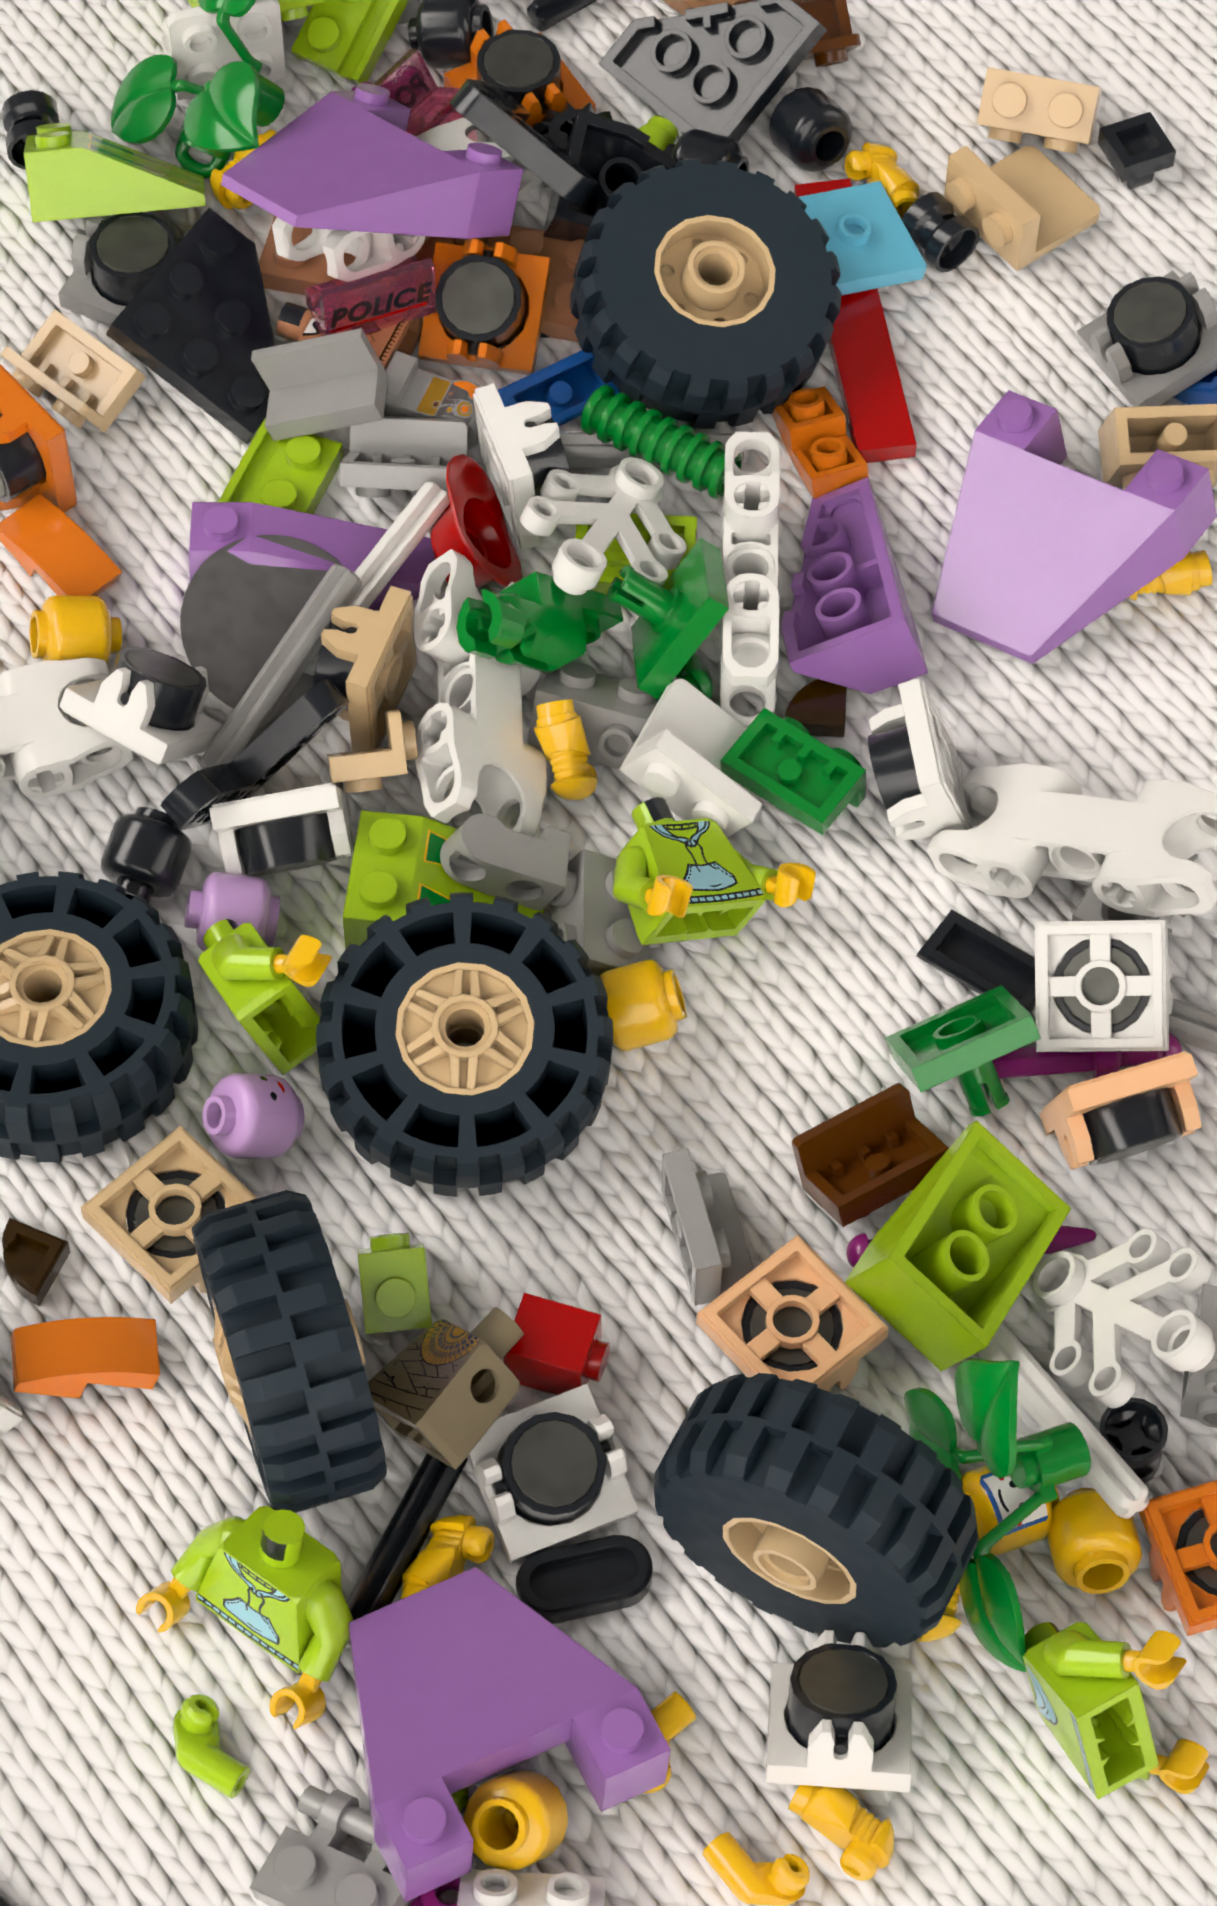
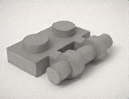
[249,1785,409,1906]

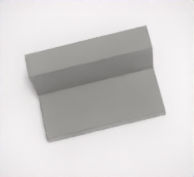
[251,328,389,441]

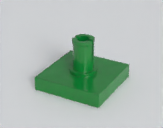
[607,537,729,700]
[885,985,1041,1117]

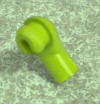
[173,1694,251,1799]

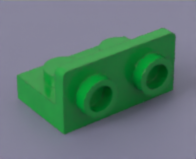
[720,708,866,835]

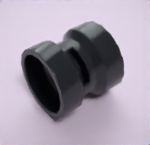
[2,90,60,170]
[902,192,980,273]
[1099,1397,1168,1484]

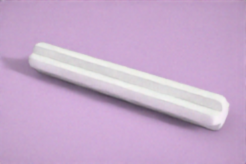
[304,481,450,676]
[977,1323,1149,1519]

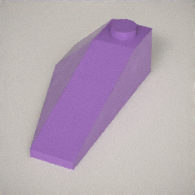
[781,477,928,694]
[189,502,435,611]

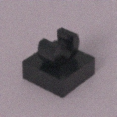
[1098,112,1176,190]

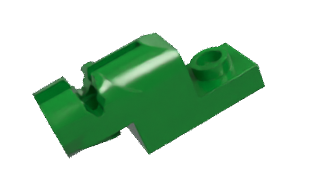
[456,571,624,674]

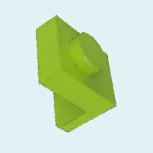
[357,1233,432,1334]

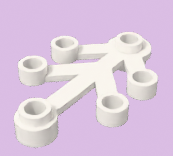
[520,457,687,595]
[1033,1229,1216,1408]

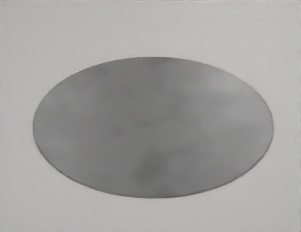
[180,535,369,721]

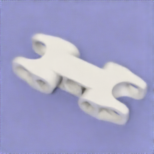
[272,117,542,282]
[719,431,780,728]
[414,549,547,837]
[0,658,134,798]
[926,763,1217,917]

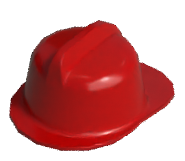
[430,454,523,588]

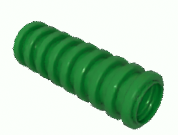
[581,384,742,500]

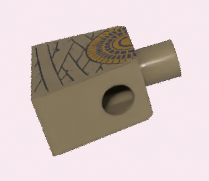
[368,1307,524,1470]

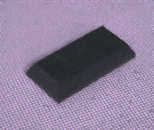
[917,909,1036,1013]

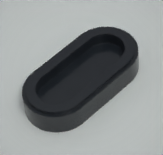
[516,1535,653,1624]

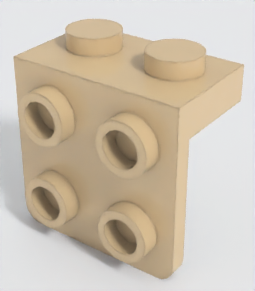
[944,146,1100,271]

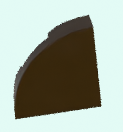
[784,679,847,737]
[2,1218,71,1306]

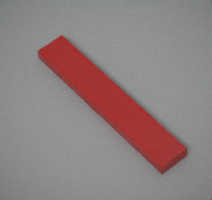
[794,178,917,463]

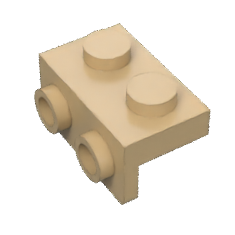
[0,309,146,433]
[327,709,418,793]

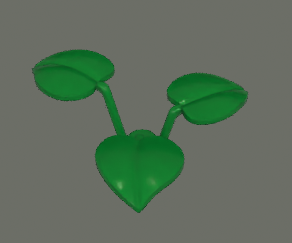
[111,0,285,152]
[904,1358,1091,1672]

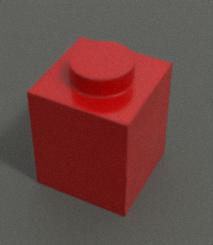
[503,1293,610,1395]

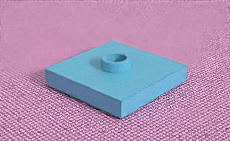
[798,181,927,295]

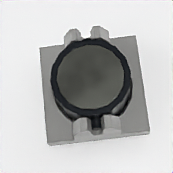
[58,212,182,325]
[1076,271,1217,407]

